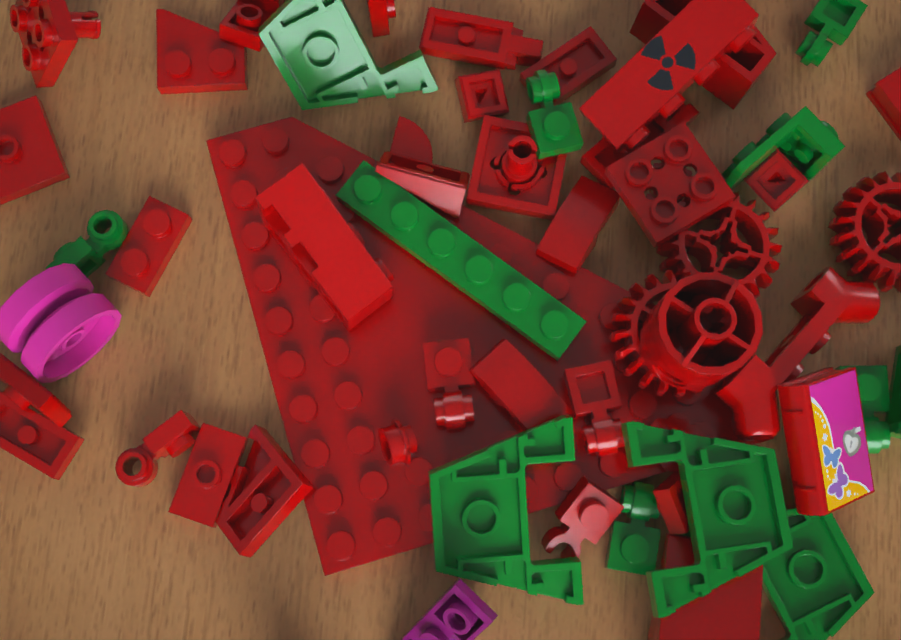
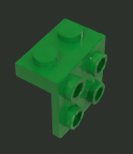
[721,106,845,190]

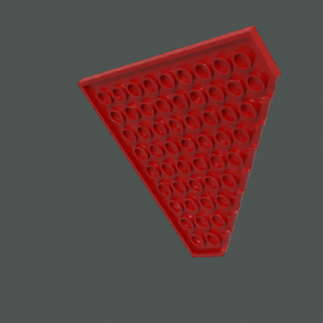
[206,117,774,576]

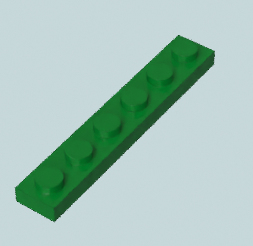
[336,160,587,361]

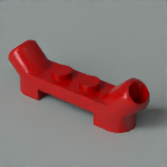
[715,266,881,441]

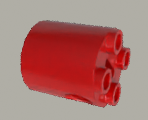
[639,272,763,391]

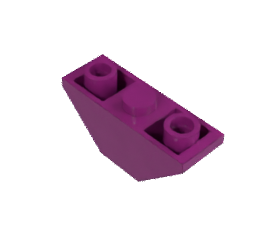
[401,578,498,640]

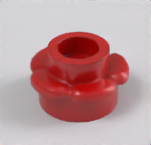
[378,419,417,465]

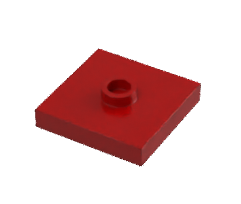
[0,95,70,205]

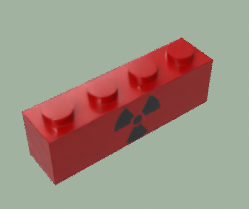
[579,0,759,153]

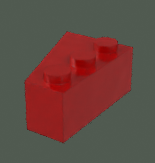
[629,0,777,110]
[255,163,394,330]

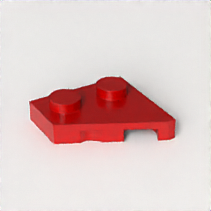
[156,9,248,94]
[216,424,313,558]

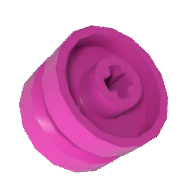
[0,263,122,383]

